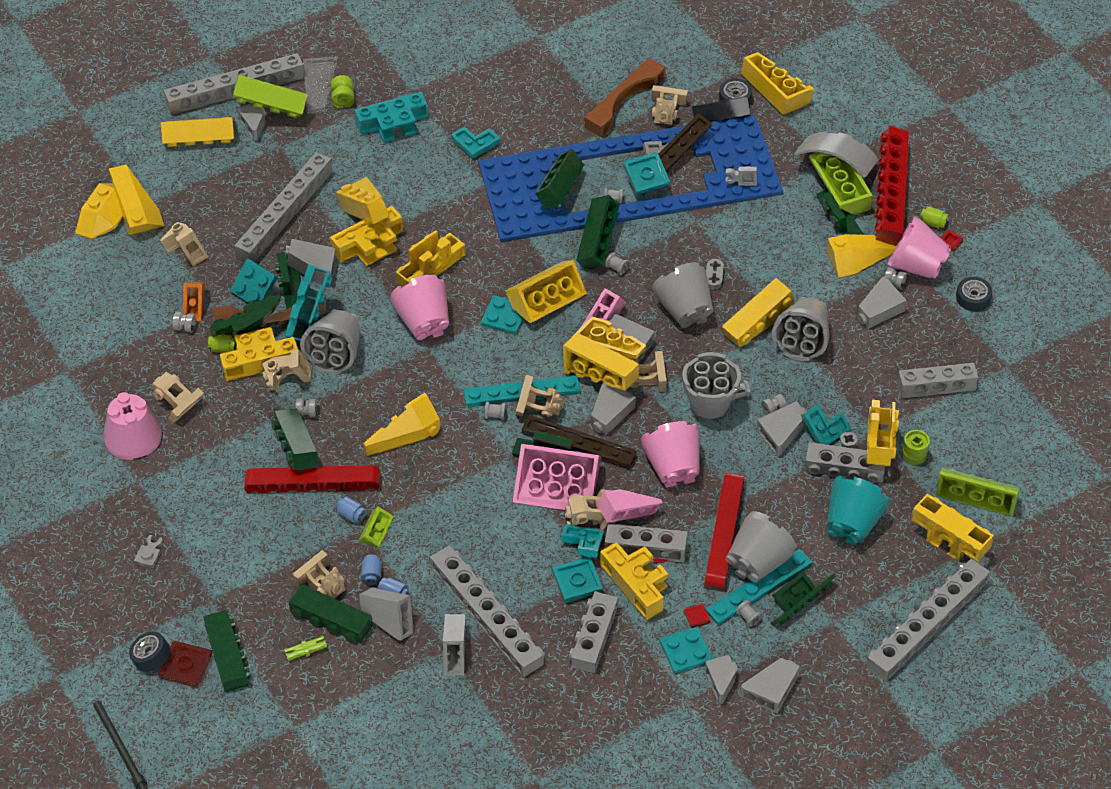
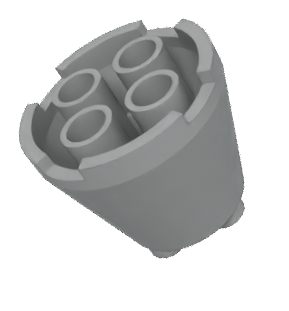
[652,262,714,328]
[772,297,830,361]
[300,310,361,375]
[682,352,741,419]
[725,511,797,583]

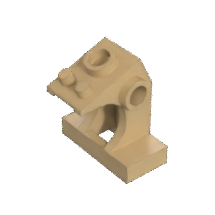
[652,85,688,125]
[160,222,208,267]
[262,349,312,393]
[630,351,667,392]
[153,372,204,423]
[515,375,564,417]
[565,489,616,533]
[293,550,346,599]

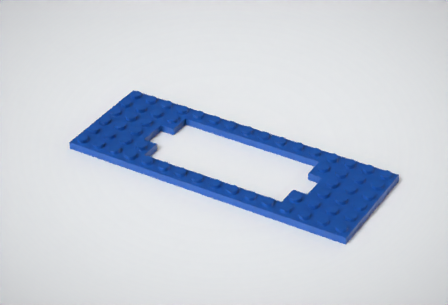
[478,114,783,242]

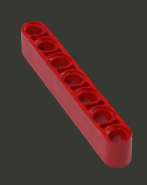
[244,465,380,493]
[704,472,745,589]

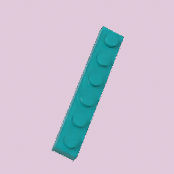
[464,376,580,407]
[706,549,812,626]

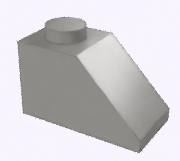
[237,103,266,142]
[705,655,738,705]

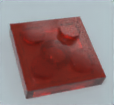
[158,640,212,688]

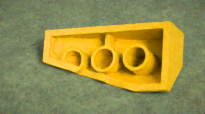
[109,165,164,235]
[826,234,897,278]
[572,316,647,359]
[363,393,440,456]

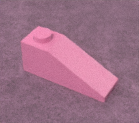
[581,288,626,327]
[597,489,663,523]

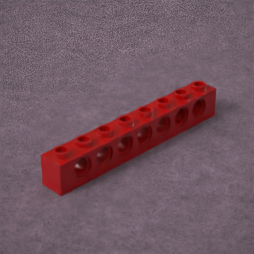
[874,125,909,246]

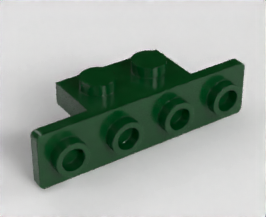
[816,189,864,235]
[275,252,301,309]
[512,431,582,457]
[771,571,836,626]

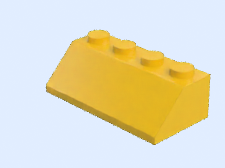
[161,117,235,147]
[505,260,587,323]

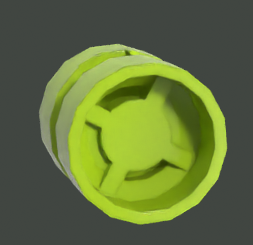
[331,75,354,108]
[902,430,930,465]

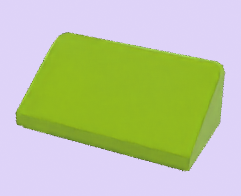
[358,506,394,547]

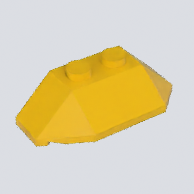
[75,183,123,239]

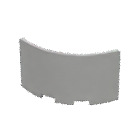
[794,131,879,178]

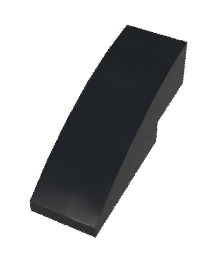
[691,96,750,121]

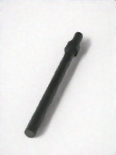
[93,701,148,789]

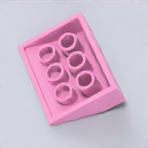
[513,444,601,510]

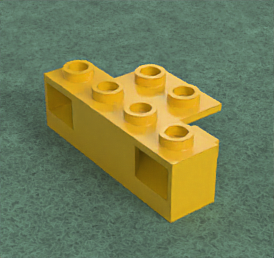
[330,206,403,266]
[396,230,465,287]
[220,327,298,381]
[866,400,899,466]
[912,493,994,562]
[600,542,668,620]

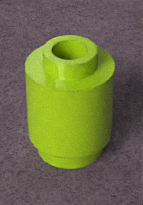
[920,206,948,229]
[208,334,236,353]

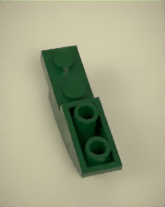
[210,294,281,338]

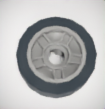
[719,78,752,105]
[956,277,993,311]
[129,631,171,672]

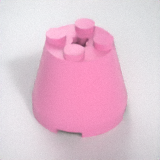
[887,216,951,279]
[390,275,449,341]
[103,392,162,460]
[641,421,700,488]

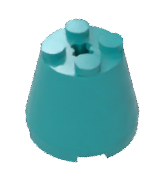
[826,476,890,545]

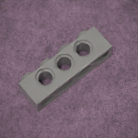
[897,363,978,398]
[805,442,885,483]
[605,524,687,563]
[569,592,618,673]

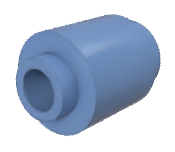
[336,496,367,523]
[361,555,382,586]
[378,577,409,595]

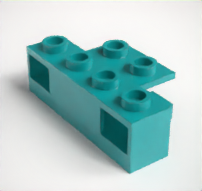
[354,92,428,142]
[285,264,333,342]

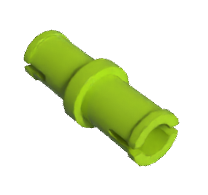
[284,636,327,662]

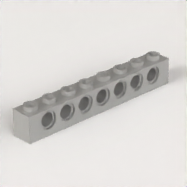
[164,53,305,115]
[234,152,332,263]
[430,545,545,677]
[867,558,990,682]

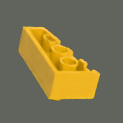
[741,52,814,115]
[336,177,389,224]
[722,278,794,348]
[563,333,639,391]

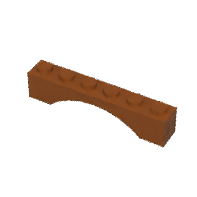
[584,58,666,138]
[212,292,328,328]

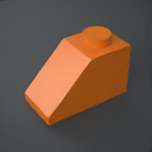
[183,281,206,321]

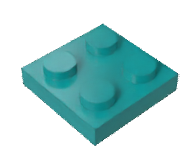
[623,152,670,195]
[230,259,278,302]
[481,295,524,335]
[552,558,603,603]
[659,627,712,674]

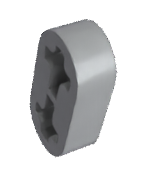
[706,259,724,290]

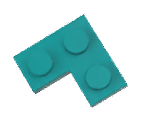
[451,126,501,159]
[801,405,852,445]
[561,525,604,558]

